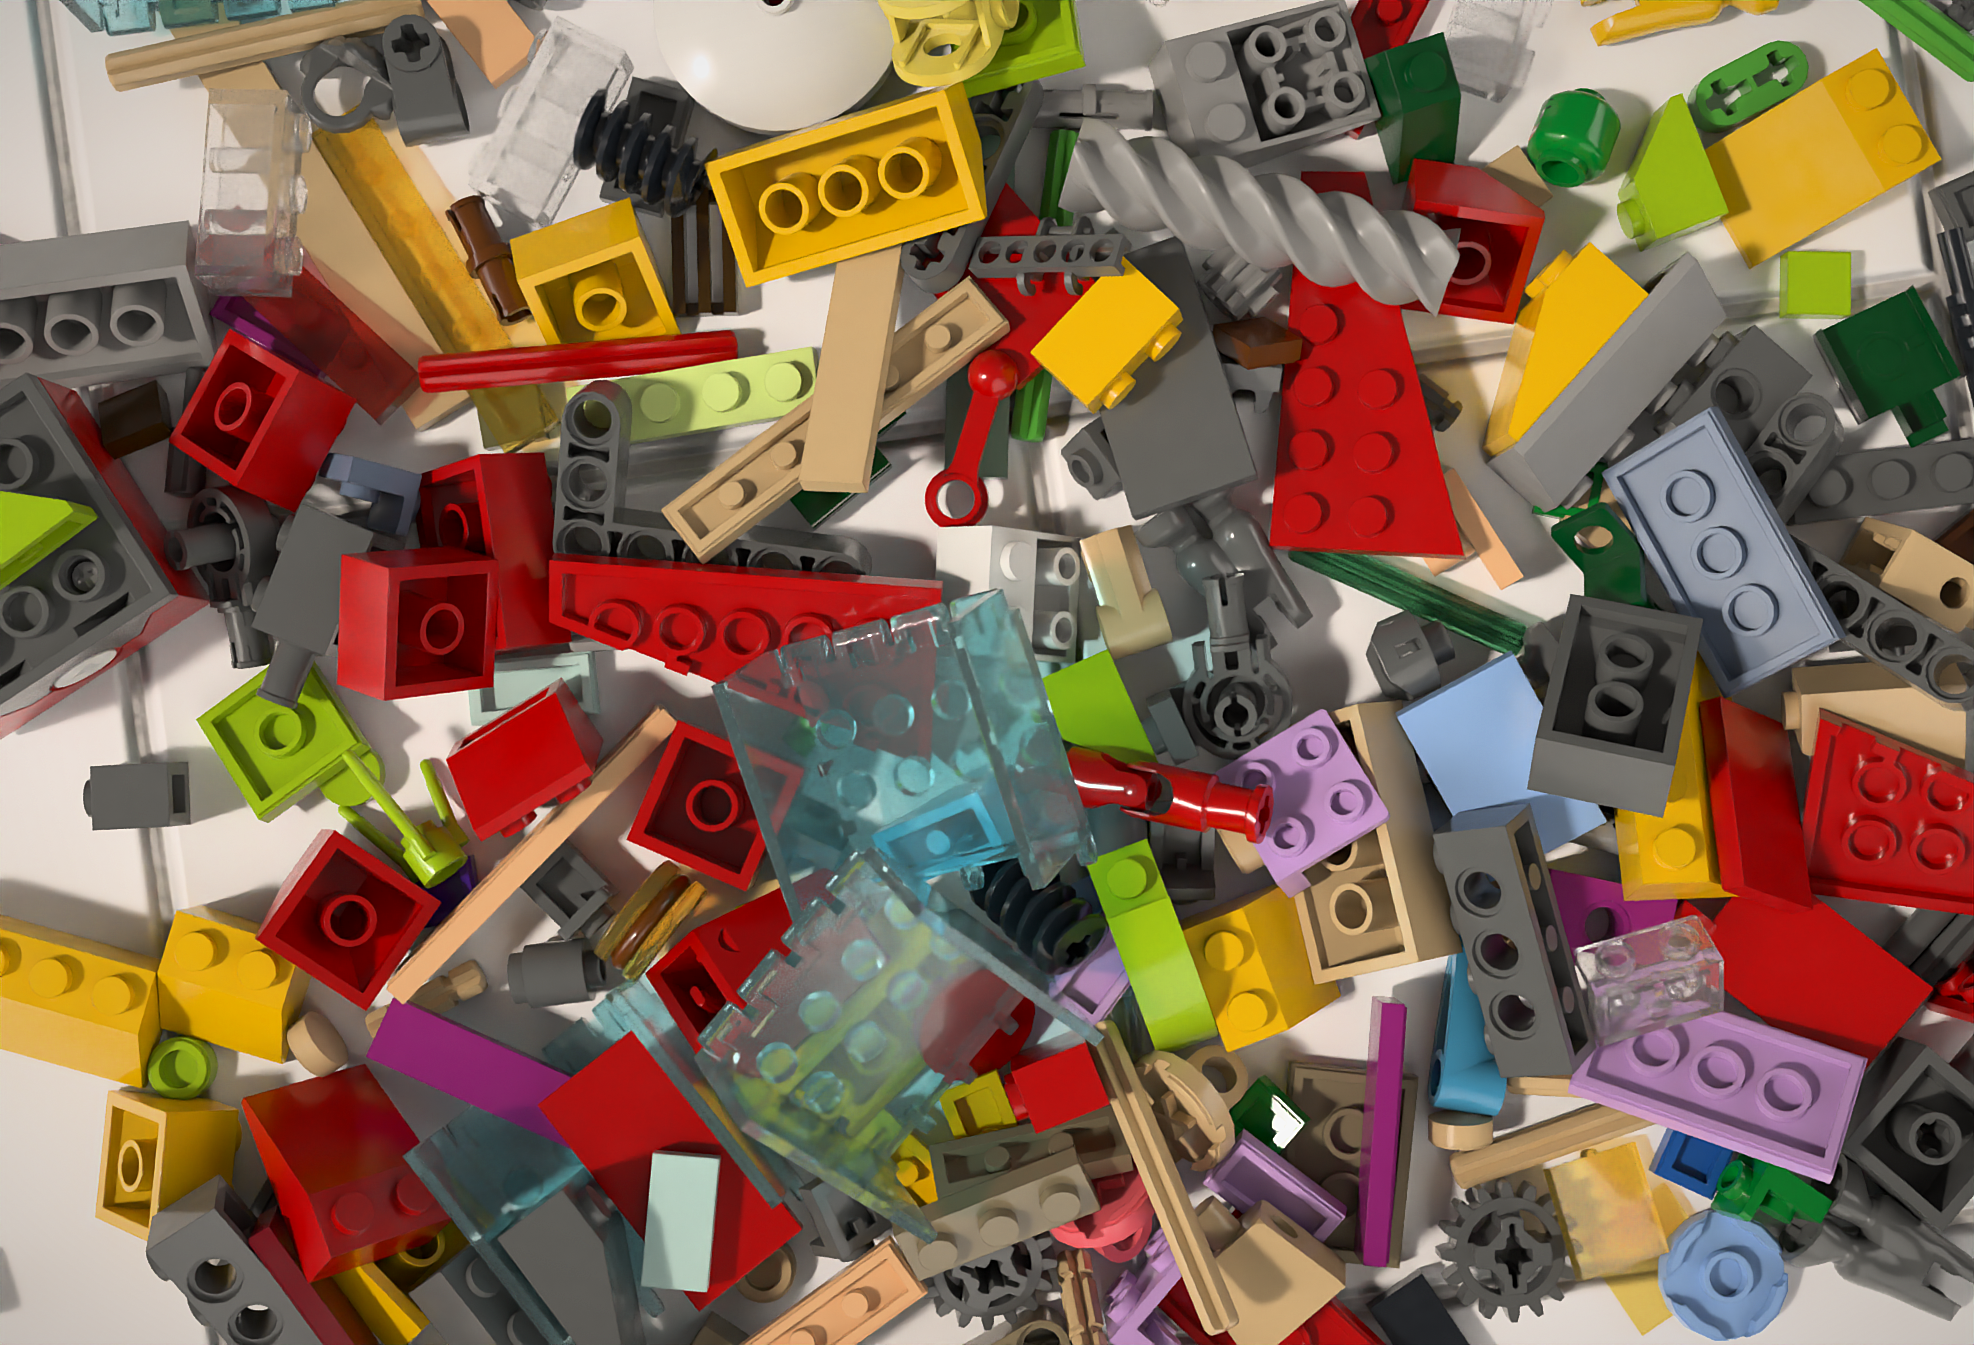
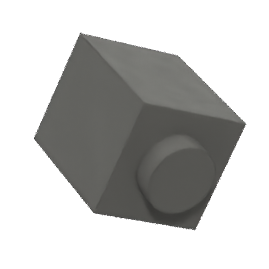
[83,762,191,831]

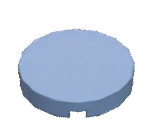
[1658,1210,1788,1341]

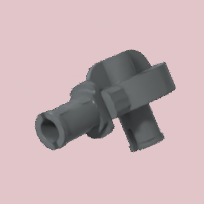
[164,484,281,669]
[1182,573,1293,760]

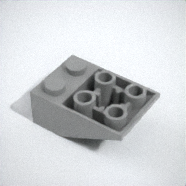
[1148,0,1381,168]

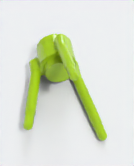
[338,750,470,888]

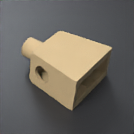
[1838,517,1974,634]
[1194,1195,1346,1345]

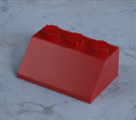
[416,452,572,656]

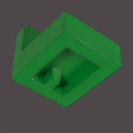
[1711,1153,1833,1224]

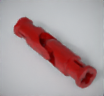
[1008,736,1274,844]

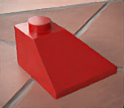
[1400,159,1545,325]
[255,829,442,1011]

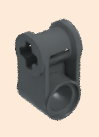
[382,14,470,147]

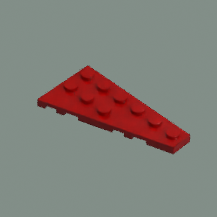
[1269,171,1466,560]
[549,553,943,772]
[1801,708,1974,916]

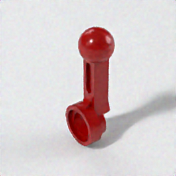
[925,350,1019,527]

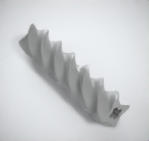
[1058,117,1461,317]

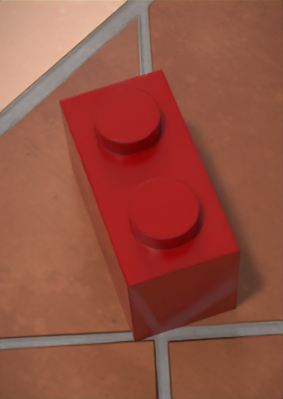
[1004,1027,1110,1134]

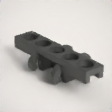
[968,216,1132,296]

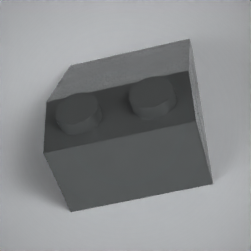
[1527,594,1703,818]
[497,1167,646,1345]

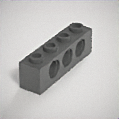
[1433,803,1597,1078]
[145,1174,322,1345]

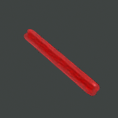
[418,330,739,393]

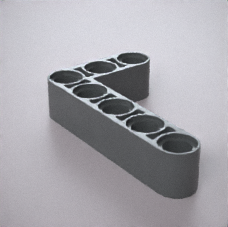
[553,380,872,576]
[1745,393,1974,712]

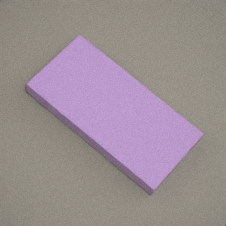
[1568,973,1868,1184]

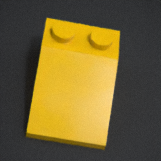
[1704,48,1941,270]
[1481,242,1649,457]

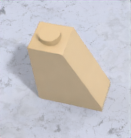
[1781,662,1967,769]

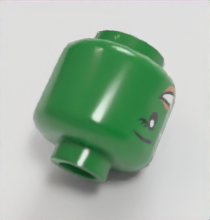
[1527,88,1621,188]

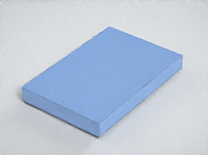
[1395,650,1607,882]

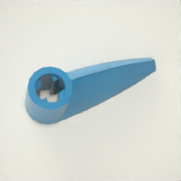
[1428,935,1507,1117]

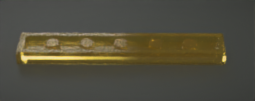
[309,104,562,453]

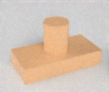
[1423,468,1524,591]

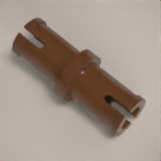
[445,195,532,326]

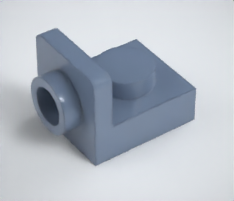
[318,452,422,536]

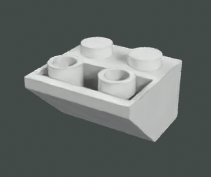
[935,525,1081,664]

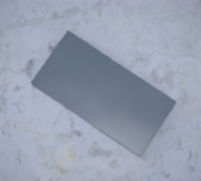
[1601,406,1847,698]

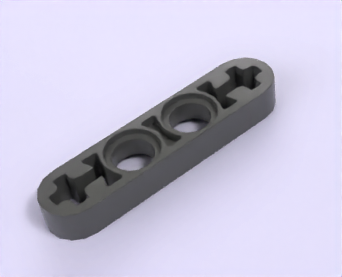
[900,79,1044,294]

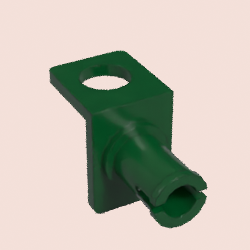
[1551,502,1666,612]

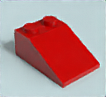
[241,1063,455,1284]

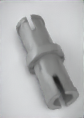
[1030,84,1153,131]

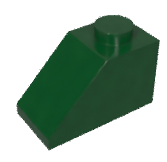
[1364,32,1462,185]

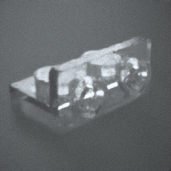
[1574,915,1724,1047]

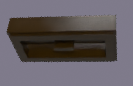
[671,187,739,318]

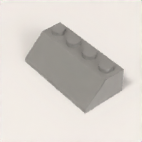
[0,220,217,389]
[1485,252,1727,513]

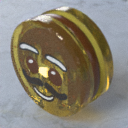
[594,860,709,984]

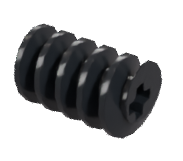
[573,88,718,218]
[969,839,1109,975]

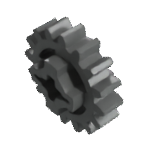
[1435,1177,1581,1323]
[923,1231,1057,1331]

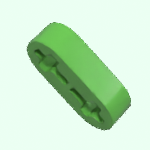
[1687,40,1809,133]

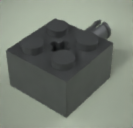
[251,504,406,709]
[1840,1034,1974,1232]

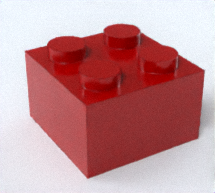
[168,328,357,513]
[337,546,499,701]
[626,720,804,891]

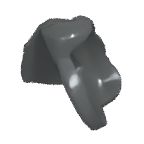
[299,35,393,134]

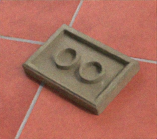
[1280,1061,1419,1269]

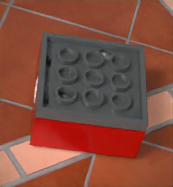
[0,372,210,740]

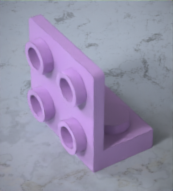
[1213,709,1390,898]
[1103,1227,1182,1345]

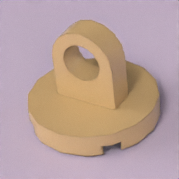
[1133,1045,1249,1172]

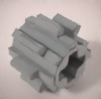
[1197,246,1283,321]

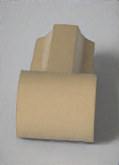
[1079,524,1173,661]

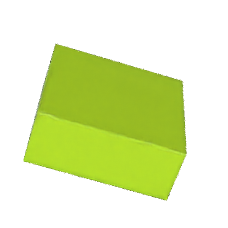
[1779,251,1851,320]

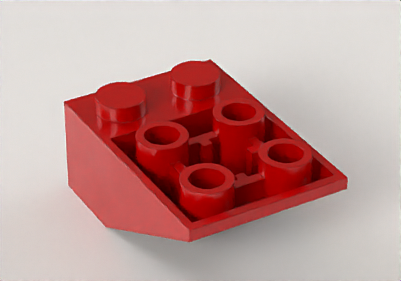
[645,869,889,1088]

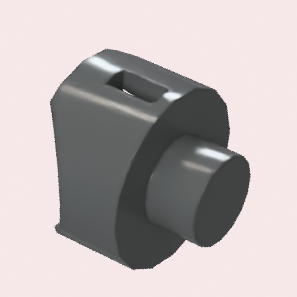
[1365,610,1456,701]

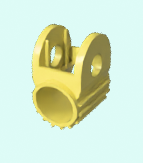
[877,0,1020,87]

